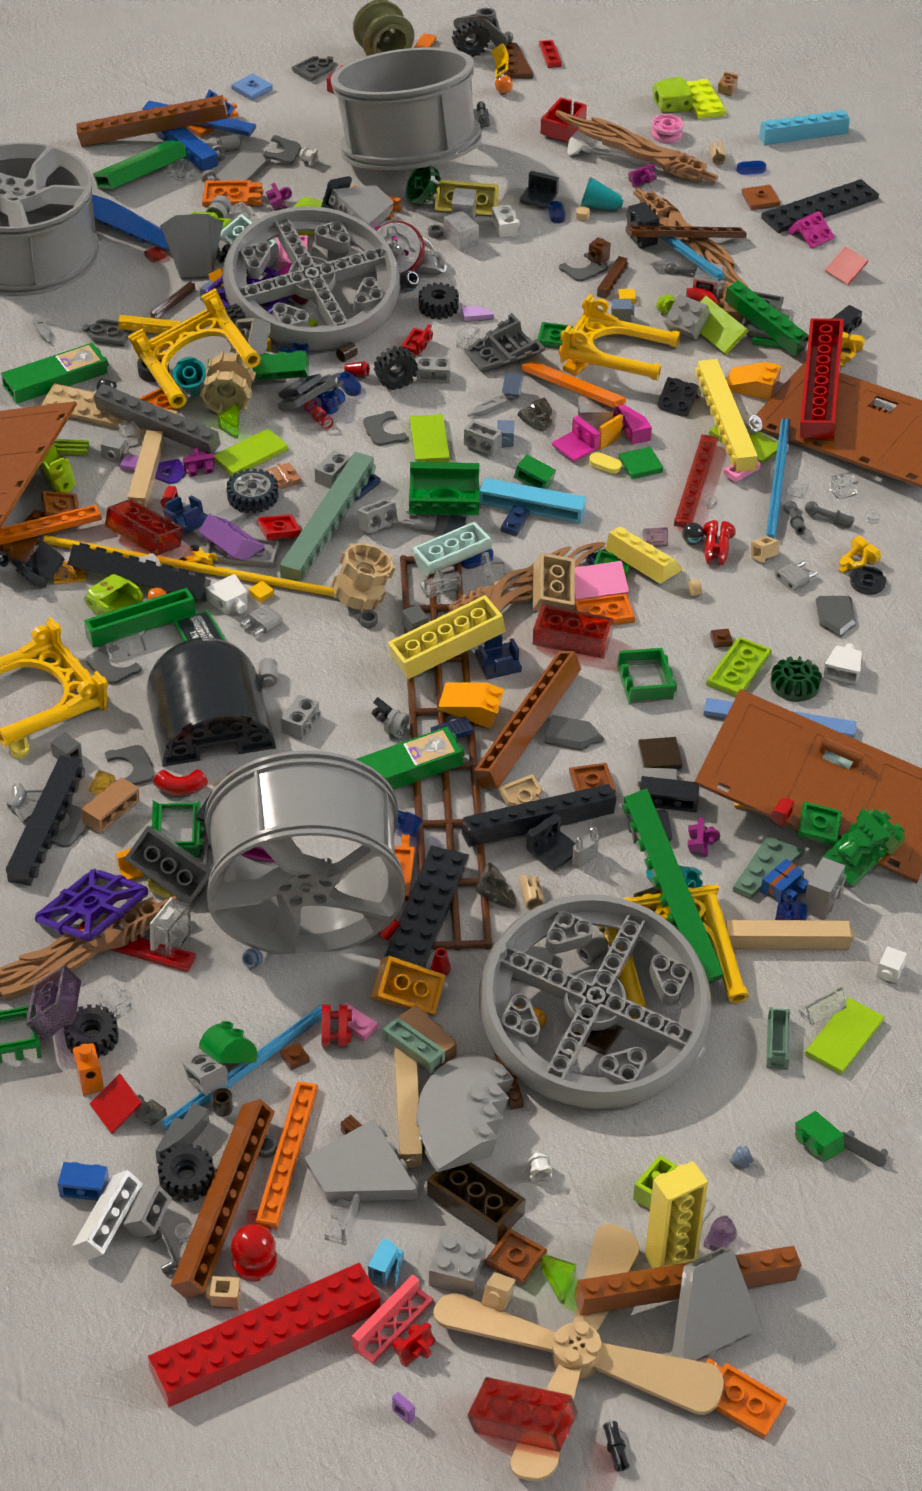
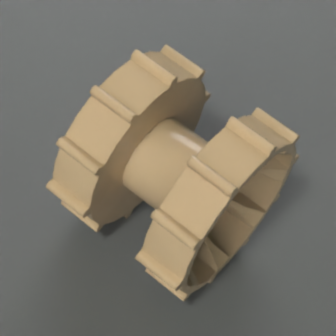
[200,352,256,417]
[331,542,395,612]

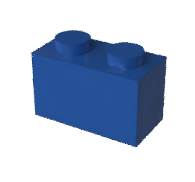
[58,1162,109,1201]

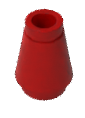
[344,361,370,378]
[431,948,451,976]

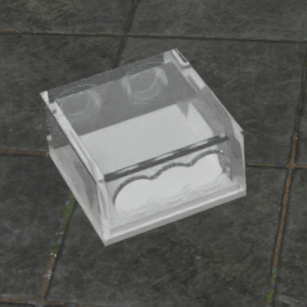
[150,898,191,960]

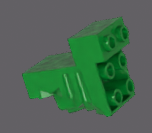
[822,808,907,887]

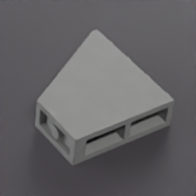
[328,185,394,228]
[304,1119,420,1202]
[672,1247,761,1361]

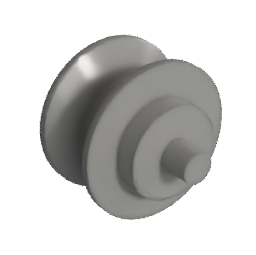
[744,415,762,434]

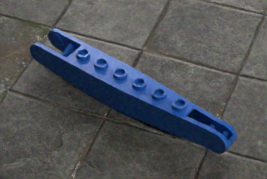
[92,194,169,249]

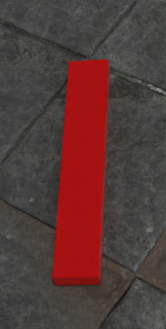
[78,922,196,972]

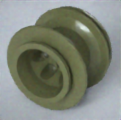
[353,0,415,56]

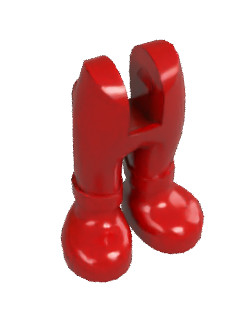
[703,520,736,566]

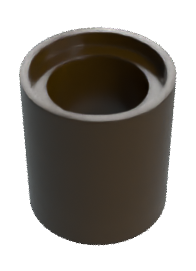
[336,342,358,362]
[212,1088,233,1117]

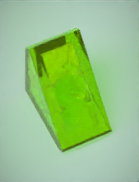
[218,404,239,439]
[541,1254,576,1304]

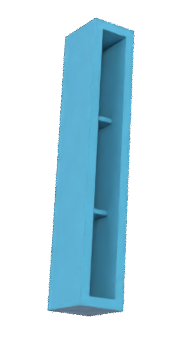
[759,110,850,145]
[479,478,586,523]

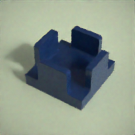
[161,495,208,536]
[475,634,522,680]

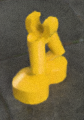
[841,332,865,367]
[838,536,881,573]

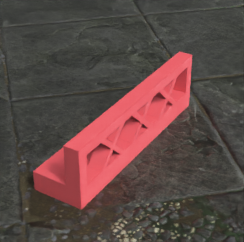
[352,1275,433,1364]

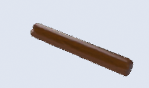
[150,282,196,319]

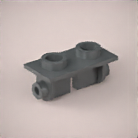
[473,101,490,127]

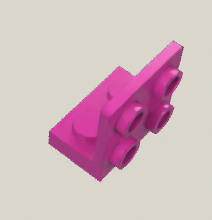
[788,211,835,249]
[552,416,600,462]

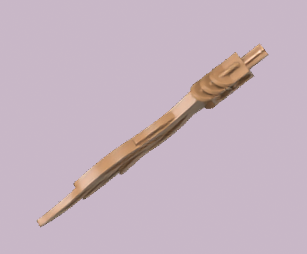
[556,110,718,184]
[633,188,749,288]
[448,542,606,613]
[0,896,180,1001]

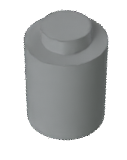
[217,134,240,151]
[259,658,278,687]
[576,933,608,964]

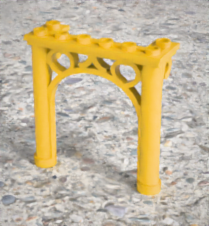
[128,289,261,409]
[558,294,680,381]
[0,617,109,747]
[596,884,749,1019]

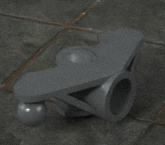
[453,8,514,47]

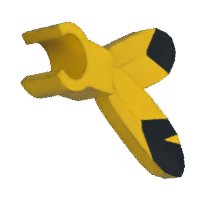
[178,545,218,565]

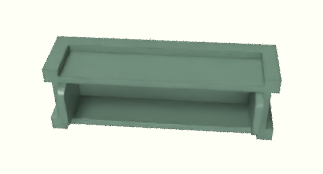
[766,1007,790,1070]
[383,1017,445,1074]

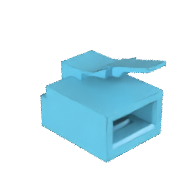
[368,1238,404,1292]

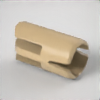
[709,140,726,165]
[519,875,545,910]

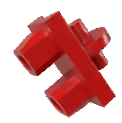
[392,1322,436,1367]

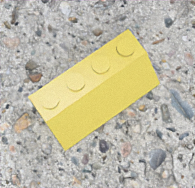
[435,180,500,216]
[605,527,682,584]

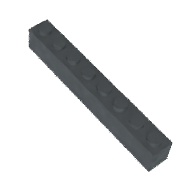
[93,383,220,454]

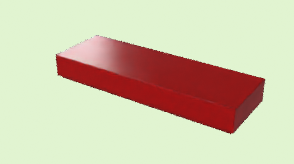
[539,40,562,68]

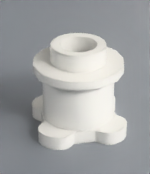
[299,147,319,166]
[528,1153,552,1182]

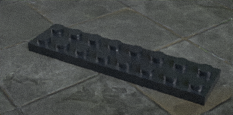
[761,179,879,234]
[384,845,469,968]

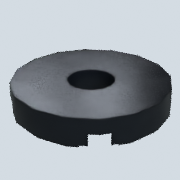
[850,566,886,595]

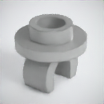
[212,145,225,162]
[201,170,215,183]

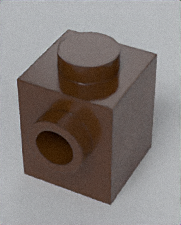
[588,237,611,266]

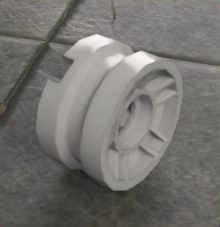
[384,709,410,739]

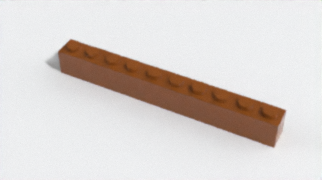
[76,95,228,147]
[474,651,581,789]
[170,1099,275,1299]
[574,1246,802,1315]

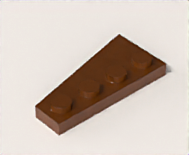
[504,42,533,79]
[0,509,44,563]

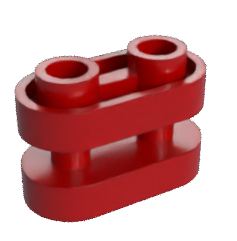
[321,1004,352,1047]

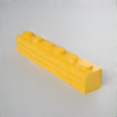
[118,315,181,334]

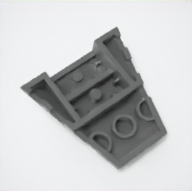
[160,214,223,279]
[464,313,546,371]

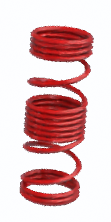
[304,399,334,430]

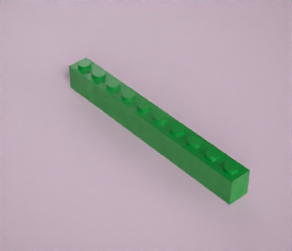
[622,788,724,984]

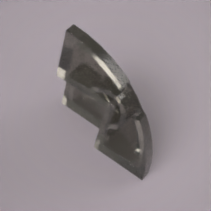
[517,397,553,432]
[476,862,517,909]

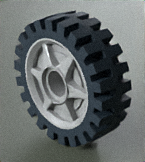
[226,468,279,514]

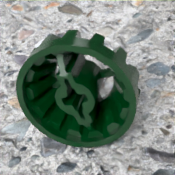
[405,166,441,207]
[770,656,822,702]

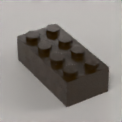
[427,1162,525,1243]

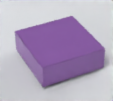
[120,454,139,472]
[392,1392,415,1424]

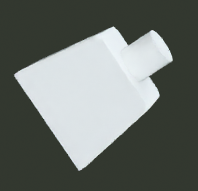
[206,574,248,614]
[823,643,862,685]

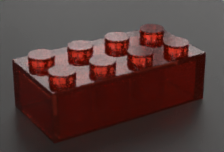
[105,499,184,556]
[532,604,614,659]
[467,1377,578,1452]

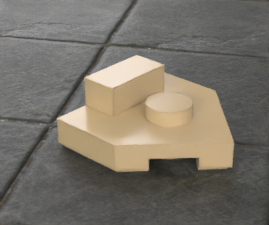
[498,774,542,806]

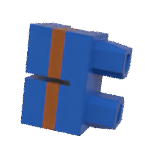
[760,858,809,905]

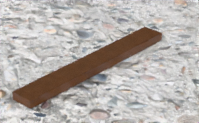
[625,225,747,238]

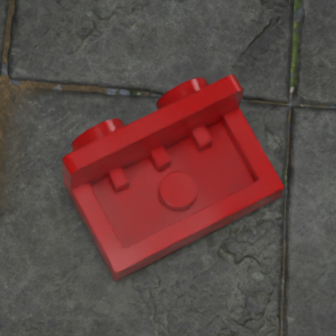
[401,324,433,356]

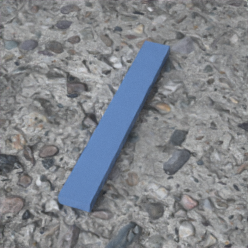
[703,698,857,738]

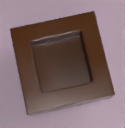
[710,628,733,648]
[280,1042,310,1071]

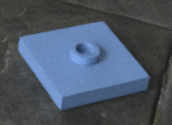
[231,73,273,100]

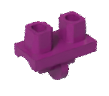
[628,164,657,187]
[265,182,292,210]
[183,448,214,477]
[687,817,720,857]

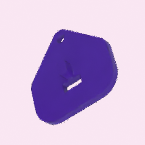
[155,459,185,484]

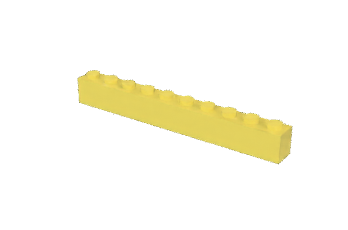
[695,359,758,472]

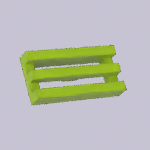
[54,439,90,456]

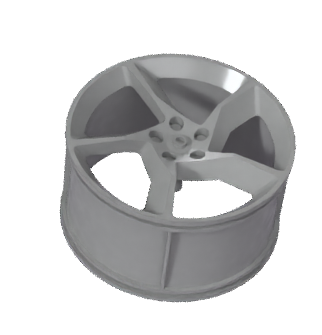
[331,47,482,170]
[0,142,99,296]
[205,750,405,954]

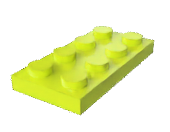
[687,79,726,119]

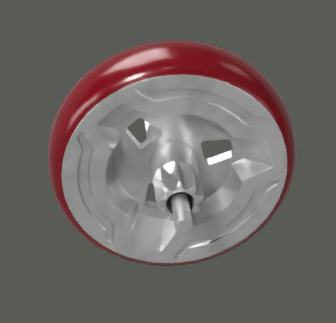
[376,221,425,276]

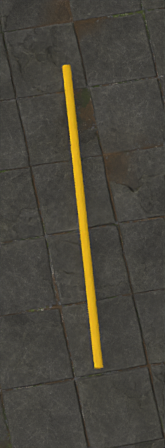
[43,535,335,597]

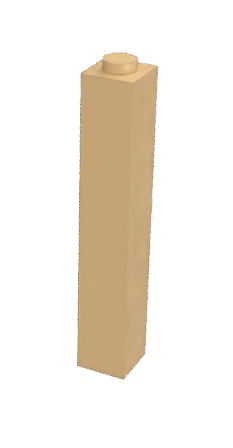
[128,430,164,511]
[726,920,854,950]
[394,1048,422,1168]

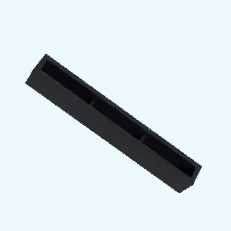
[67,542,211,601]
[6,755,85,886]
[462,784,617,847]

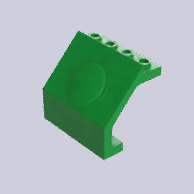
[409,462,480,515]

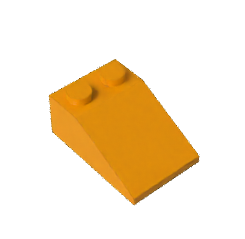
[726,362,781,400]
[438,682,504,729]
[370,956,446,1015]

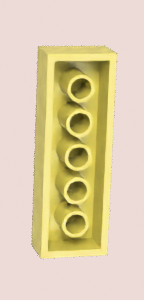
[388,595,506,679]
[645,1161,708,1268]

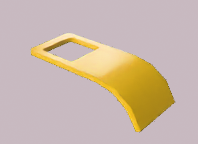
[491,43,509,78]

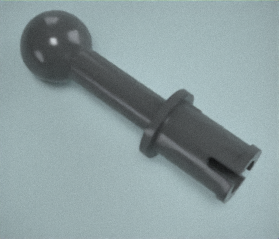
[665,263,698,276]
[784,501,806,535]
[805,501,854,527]

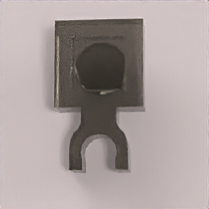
[135,1094,167,1127]

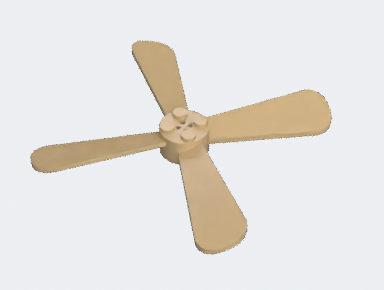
[433,1224,724,1481]

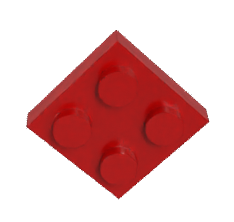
[258,514,301,541]

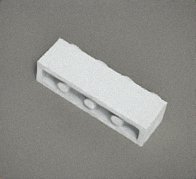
[72,1170,143,1260]

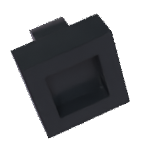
[371,697,393,723]

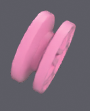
[651,114,683,143]

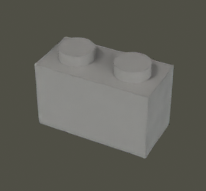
[122,1184,172,1238]

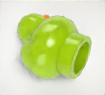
[656,294,675,314]

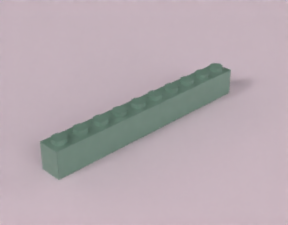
[280,452,376,582]

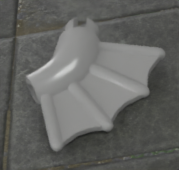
[7,783,43,823]

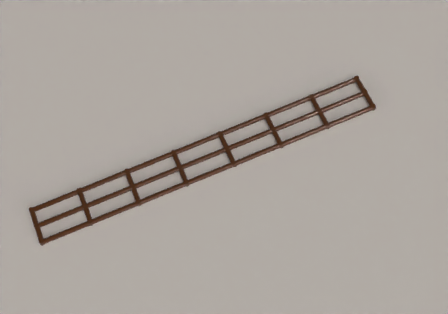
[400,555,492,951]

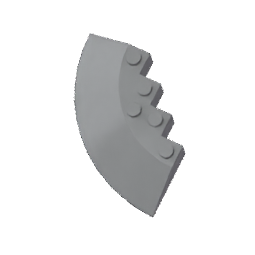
[416,1051,514,1172]

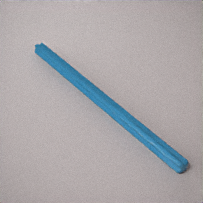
[659,237,725,281]
[766,418,790,539]
[162,1004,322,1131]

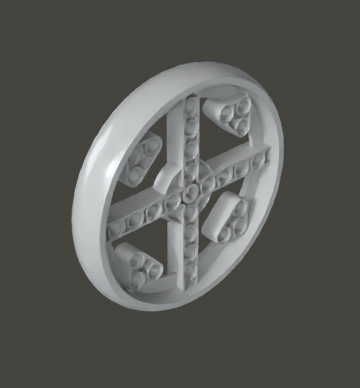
[223,206,400,351]
[479,895,711,1109]

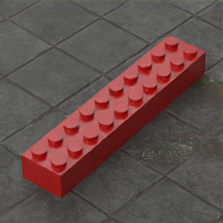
[800,318,844,439]
[148,1262,380,1408]

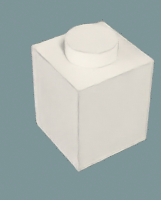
[877,946,907,983]

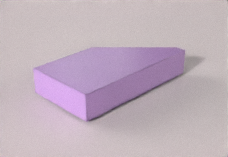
[462,306,494,321]

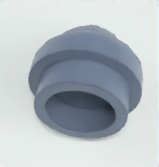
[242,947,263,969]
[730,1146,754,1167]

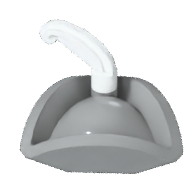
[416,237,447,275]

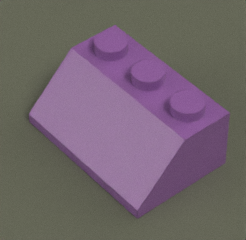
[199,513,265,561]

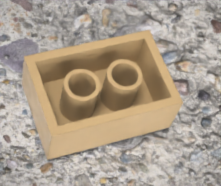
[533,552,575,616]

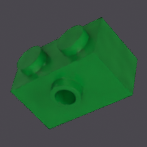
[513,454,556,489]
[795,1111,844,1162]

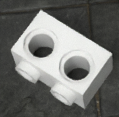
[492,205,520,238]

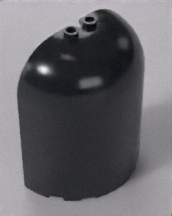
[147,638,276,767]

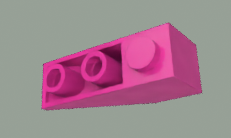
[613,404,652,444]

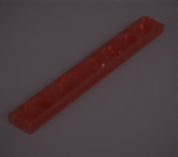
[674,434,718,528]

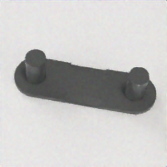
[842,1130,888,1166]
[147,1225,179,1274]

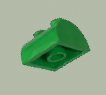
[199,1021,257,1064]

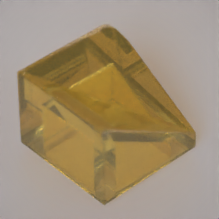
[89,770,116,795]

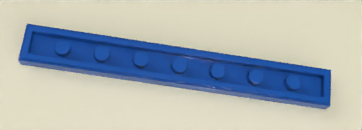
[142,100,256,137]

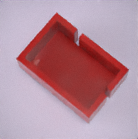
[540,97,587,142]

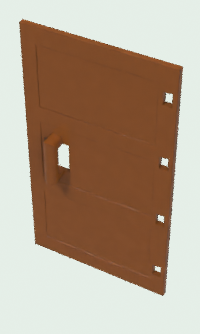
[756,361,922,488]
[0,401,77,529]
[694,689,922,883]

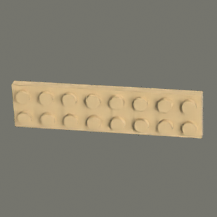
[41,384,178,440]

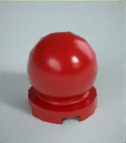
[231,1224,277,1282]

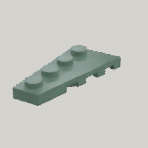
[733,835,804,899]

